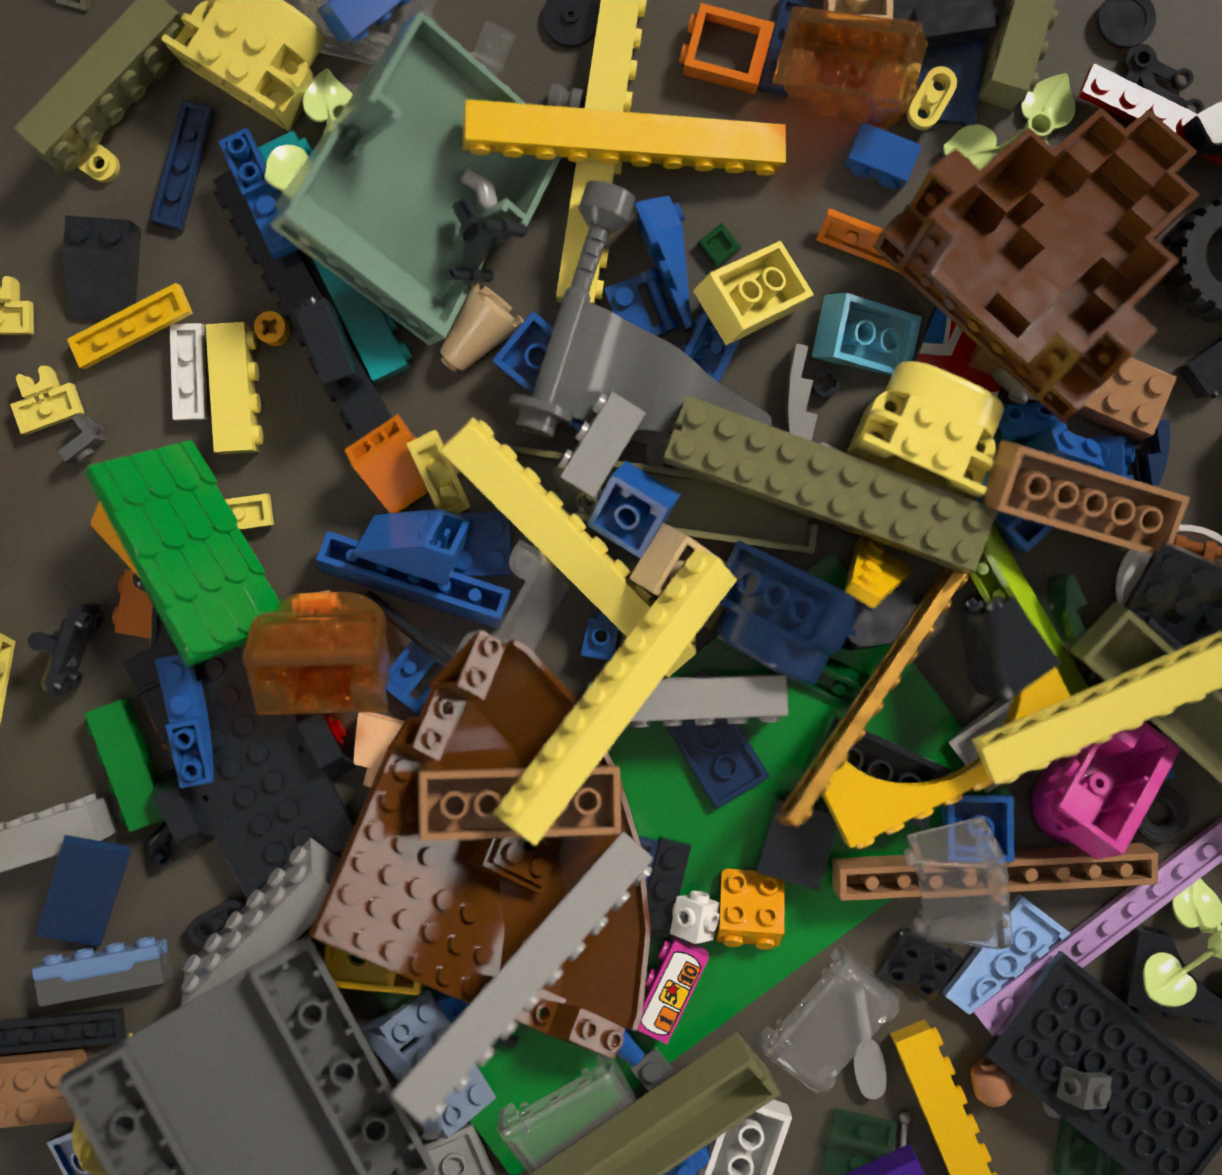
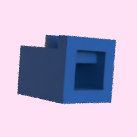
[581,612,619,661]

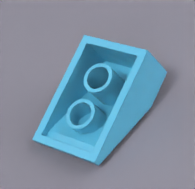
[811,293,922,376]

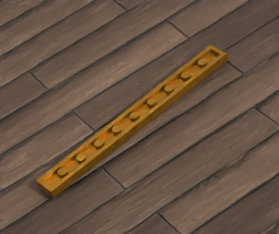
[775,566,969,826]

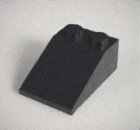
[63,215,141,320]

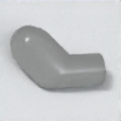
[461,168,498,214]

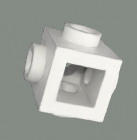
[670,890,720,944]

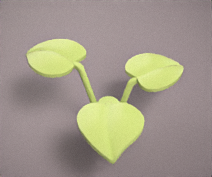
[264,68,353,192]
[943,73,1075,170]
[1143,878,1222,1007]

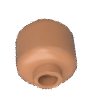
[970,1056,1015,1107]

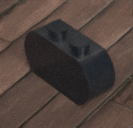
[842,587,923,651]

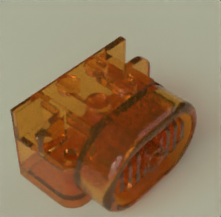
[772,6,928,129]
[243,592,390,715]

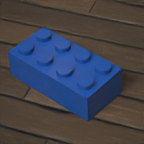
[492,311,589,432]

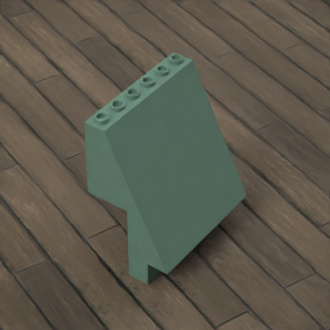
[270,10,561,346]

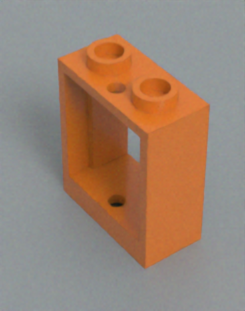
[679,3,775,95]

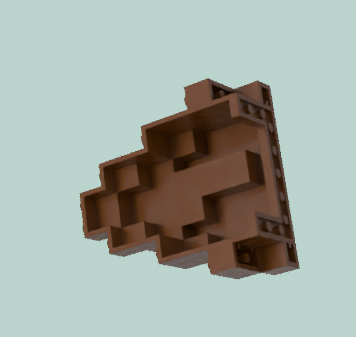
[873,108,1199,424]

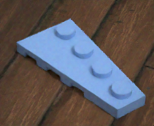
[942,893,1071,1015]

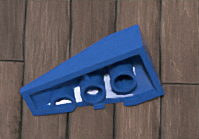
[634,196,692,333]

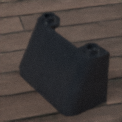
[959,594,1061,701]

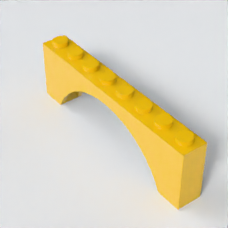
[822,667,1070,849]

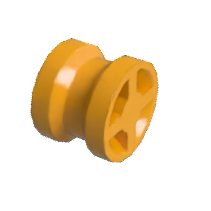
[254,311,291,347]

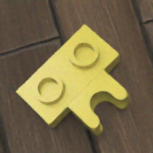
[0,276,34,335]
[10,366,85,435]

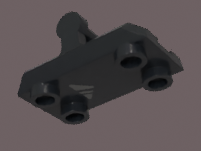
[28,603,104,697]

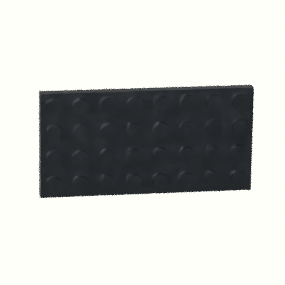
[981,950,1222,1175]

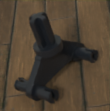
[447,198,527,286]

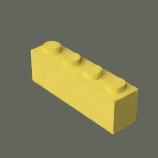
[205,322,263,455]

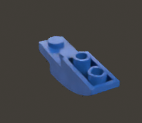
[218,127,299,260]
[155,653,214,788]

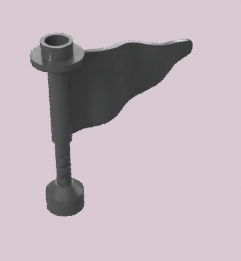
[508,180,772,437]

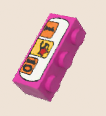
[637,935,709,1044]

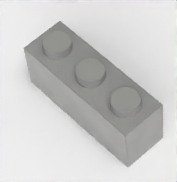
[558,390,646,497]

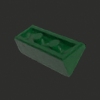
[775,657,871,708]

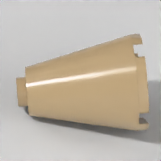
[440,282,524,372]

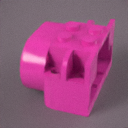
[1031,721,1181,860]

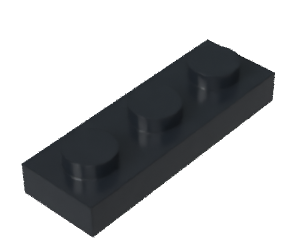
[647,836,692,938]

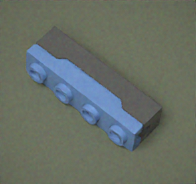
[32,936,173,1007]

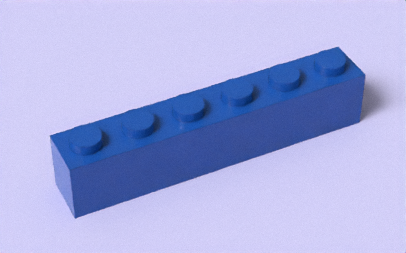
[316,531,511,630]

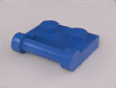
[604,268,680,337]
[378,641,444,716]

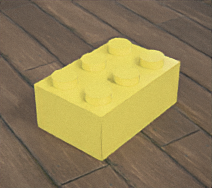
[693,241,814,346]

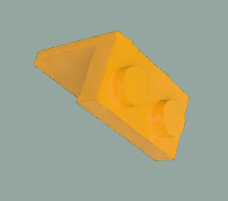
[716,868,785,950]

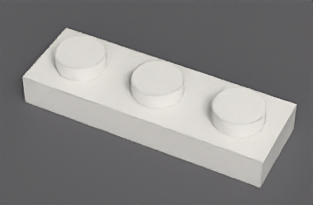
[170,323,208,421]

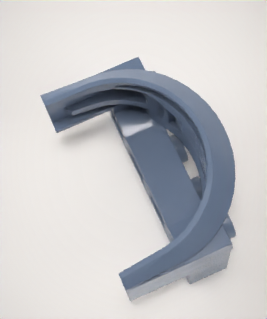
[360,990,496,1140]

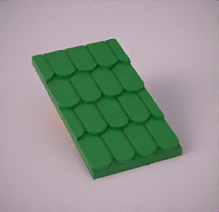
[85,440,288,667]

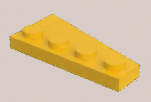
[845,537,914,608]

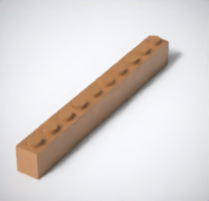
[832,843,1158,901]

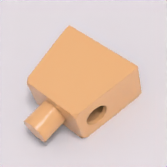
[353,710,405,787]

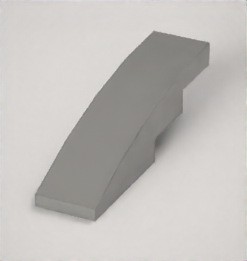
[785,343,818,441]

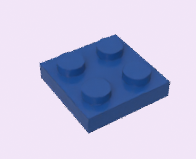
[453,512,512,576]

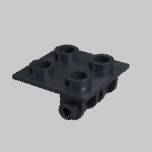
[876,928,963,1002]

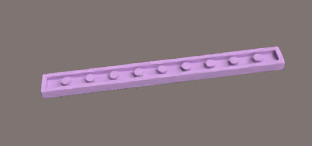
[974,818,1222,1036]

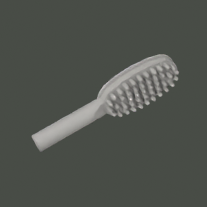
[851,987,887,1099]

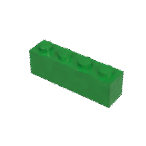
[85,697,164,832]

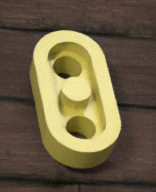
[907,67,957,130]
[77,144,120,183]

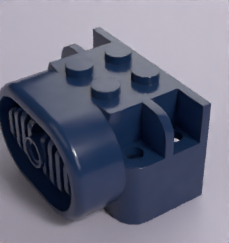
[716,540,876,685]

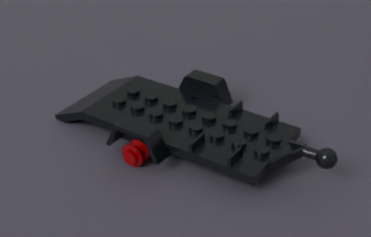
[122,572,356,899]

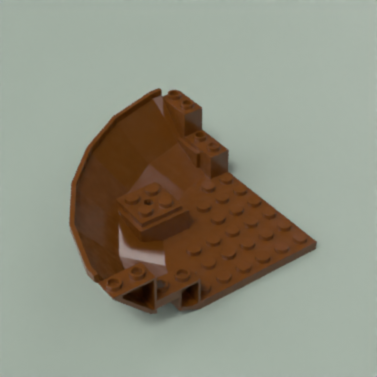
[308,629,651,1060]

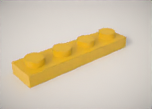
[67,283,193,369]

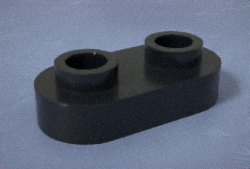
[188,898,246,947]

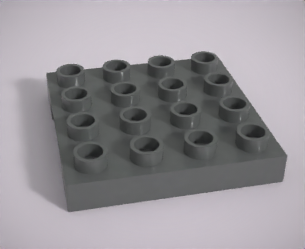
[58,933,437,1175]

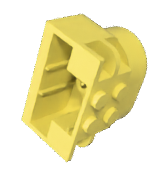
[161,0,325,132]
[846,361,1004,500]

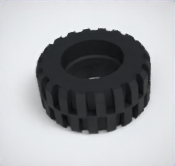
[1164,197,1222,324]

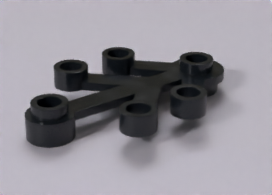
[1123,44,1204,129]

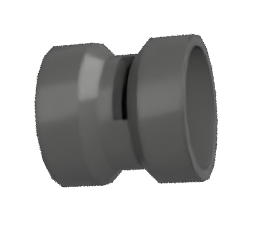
[547,83,584,109]

